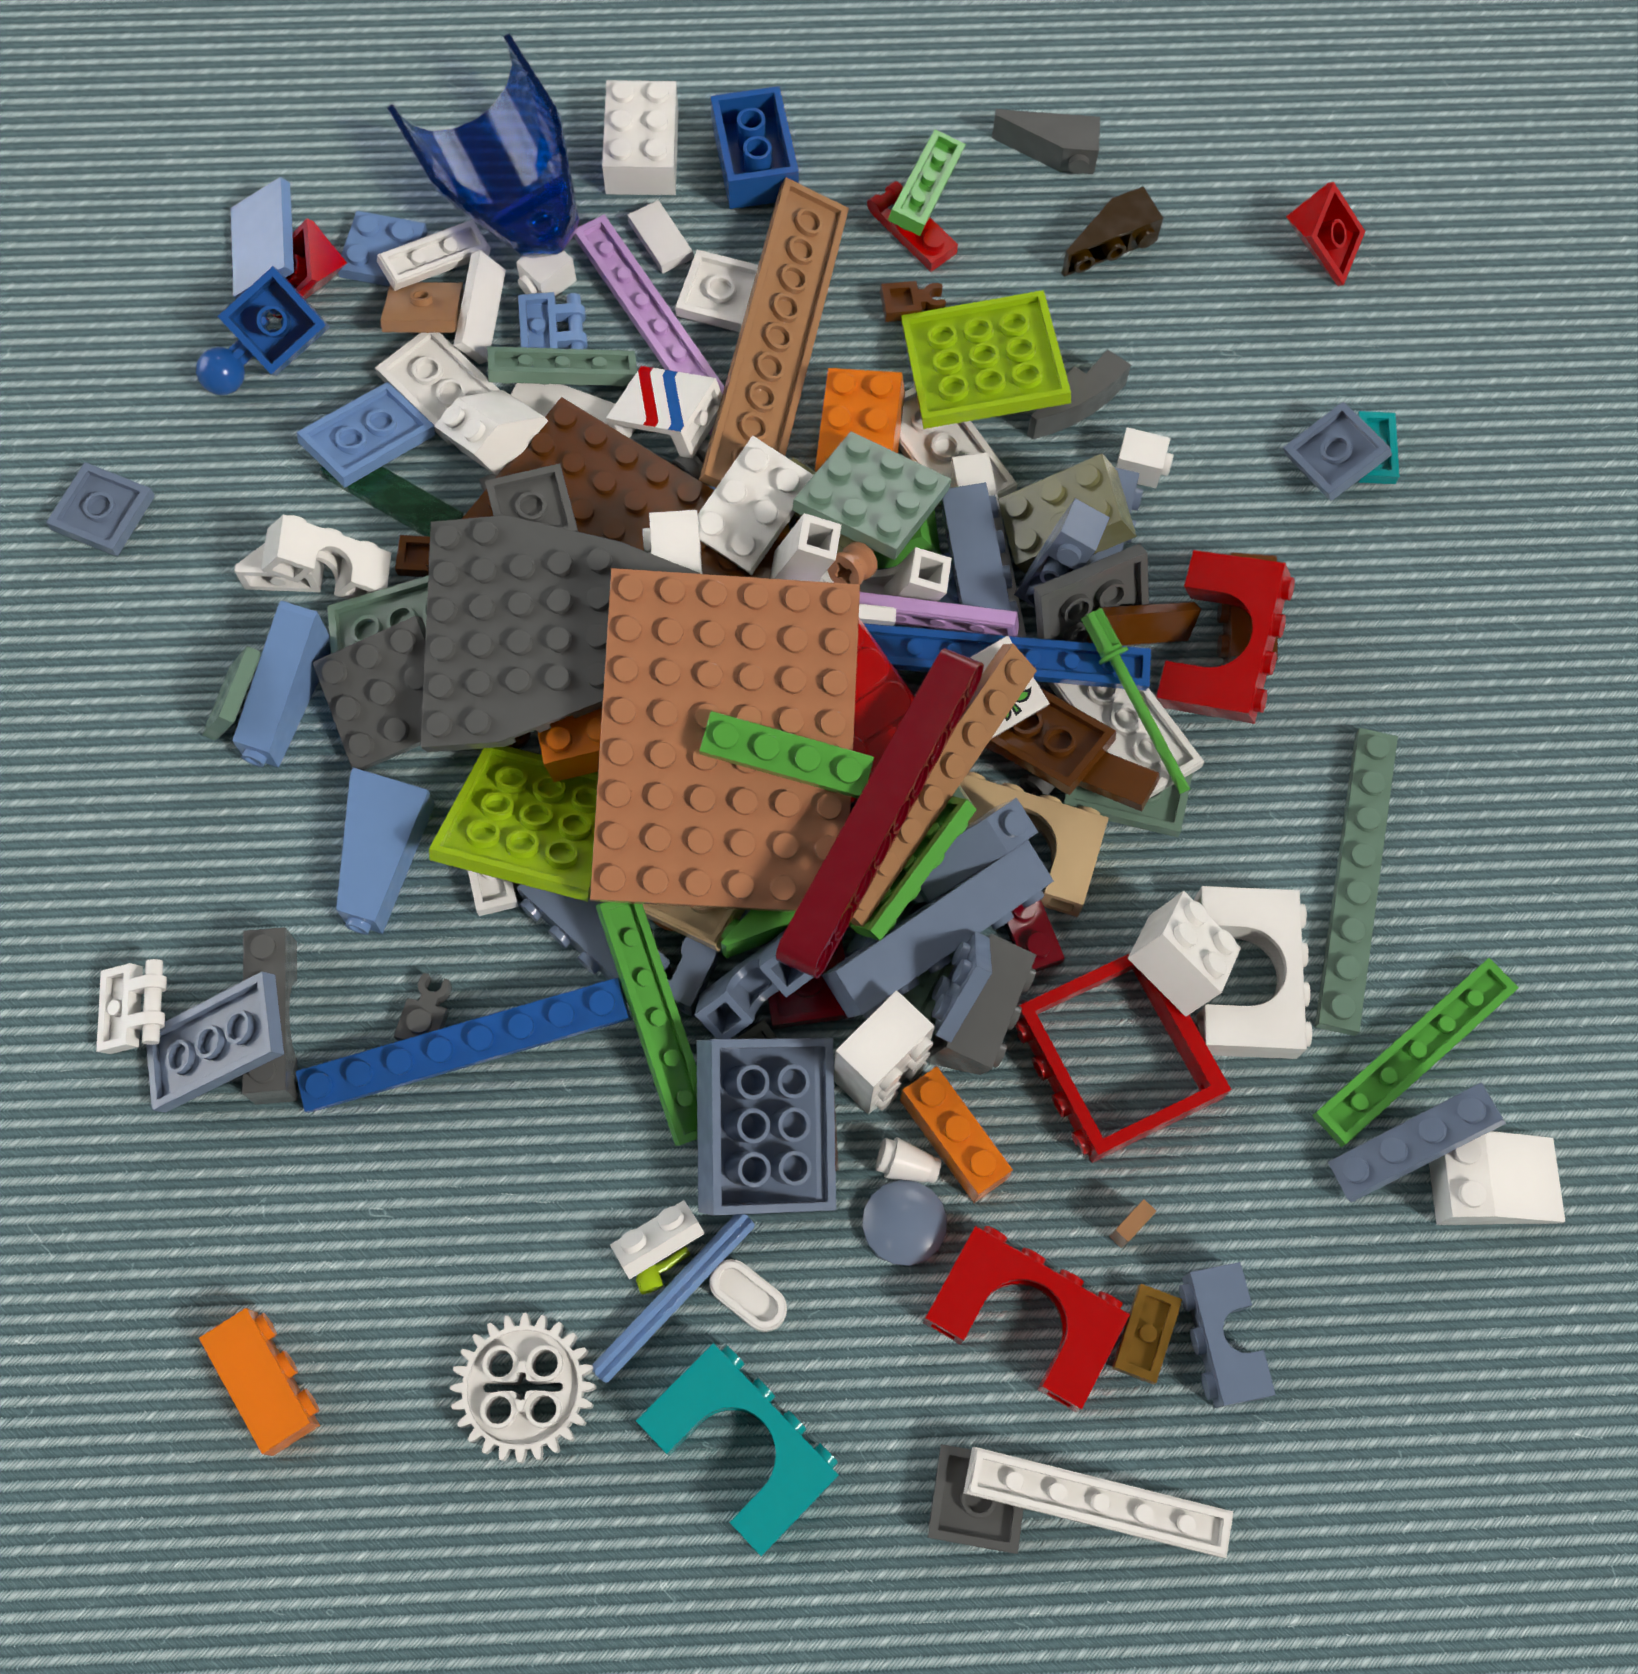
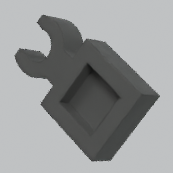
[393,973,452,1041]

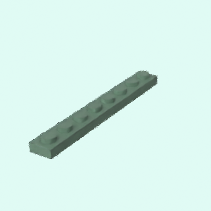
[1315,728,1398,1036]

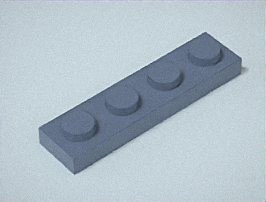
[1328,1082,1506,1203]

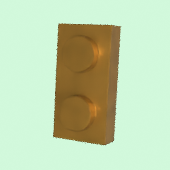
[1112,1284,1182,1385]

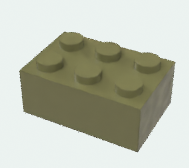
[998,453,1137,574]

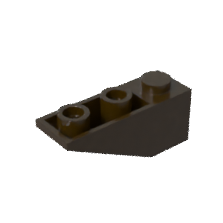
[1061,186,1163,277]

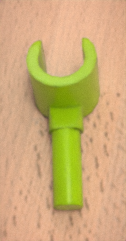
[636,1246,691,1295]

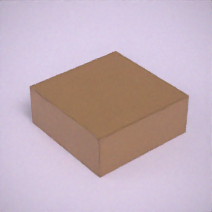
[1109,1199,1156,1248]

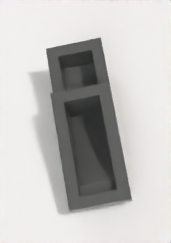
[1027,349,1131,439]

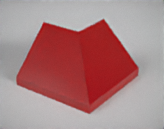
[1286,182,1365,286]
[273,218,347,319]

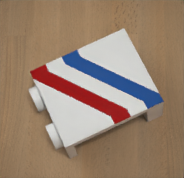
[606,366,722,458]

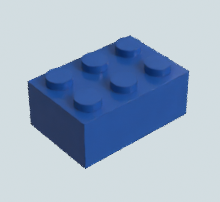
[710,86,799,209]

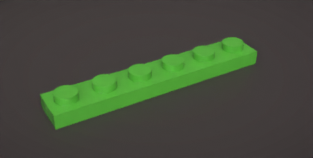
[596,902,697,1146]
[1312,958,1519,1148]

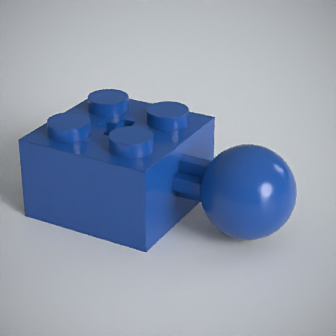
[196,266,330,395]

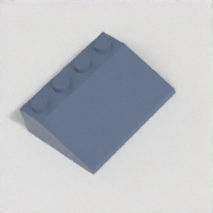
[697,1038,836,1215]

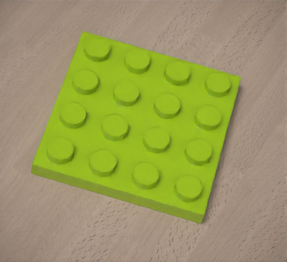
[901,290,1071,429]
[429,746,598,902]

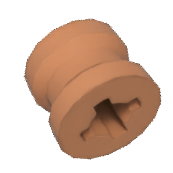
[828,541,877,585]

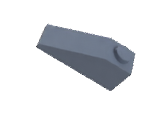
[919,798,1038,903]

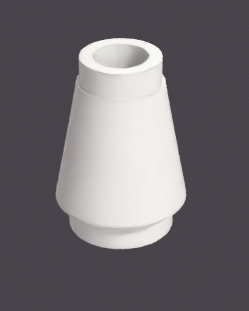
[876,1137,941,1184]

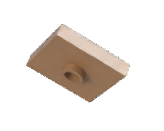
[380,282,464,333]

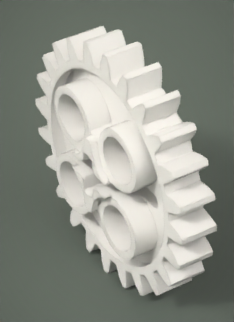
[450,1313,596,1463]

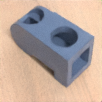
[668,937,718,1016]

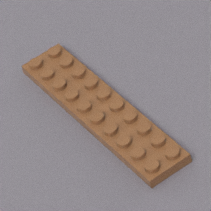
[699,177,849,488]

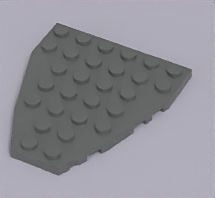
[421,515,700,752]

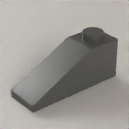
[992,109,1100,174]

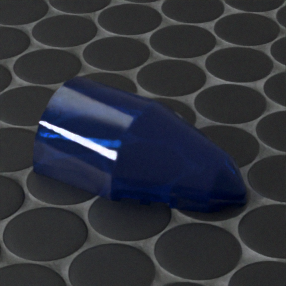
[387,33,579,258]

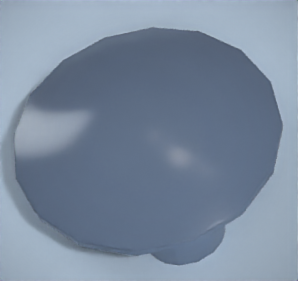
[862,1180,947,1266]

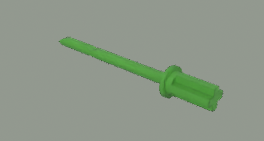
[1081,608,1190,794]

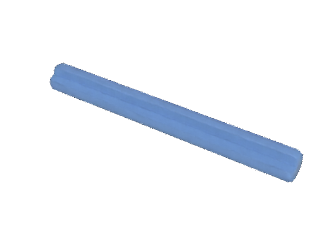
[592,1214,755,1383]

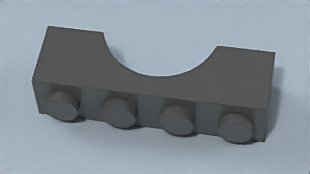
[242,927,298,1105]

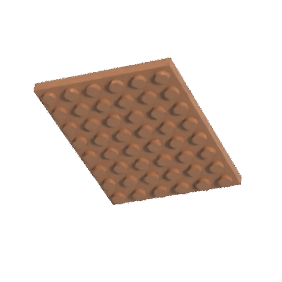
[590,568,860,912]

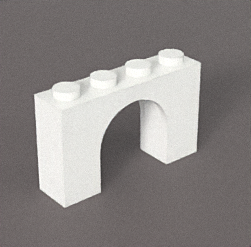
[770,513,952,627]
[1194,886,1312,1059]

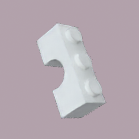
[261,514,392,599]

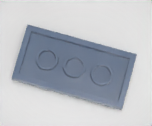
[146,972,284,1113]

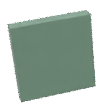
[202,646,261,741]

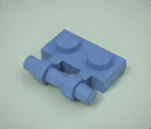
[518,292,588,349]

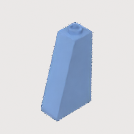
[232,601,331,768]
[336,768,435,935]

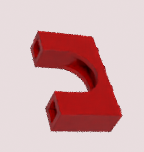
[1156,550,1295,724]
[923,1226,1130,1412]

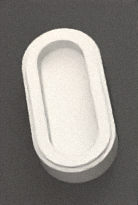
[710,1259,787,1332]

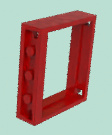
[1015,953,1232,1163]

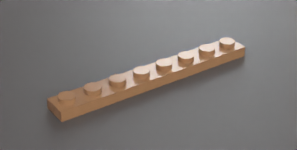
[851,643,1037,927]

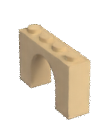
[960,771,1109,917]

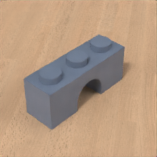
[695,929,813,1039]
[1179,1262,1276,1408]

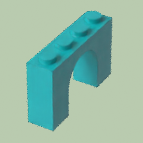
[636,1343,839,1557]

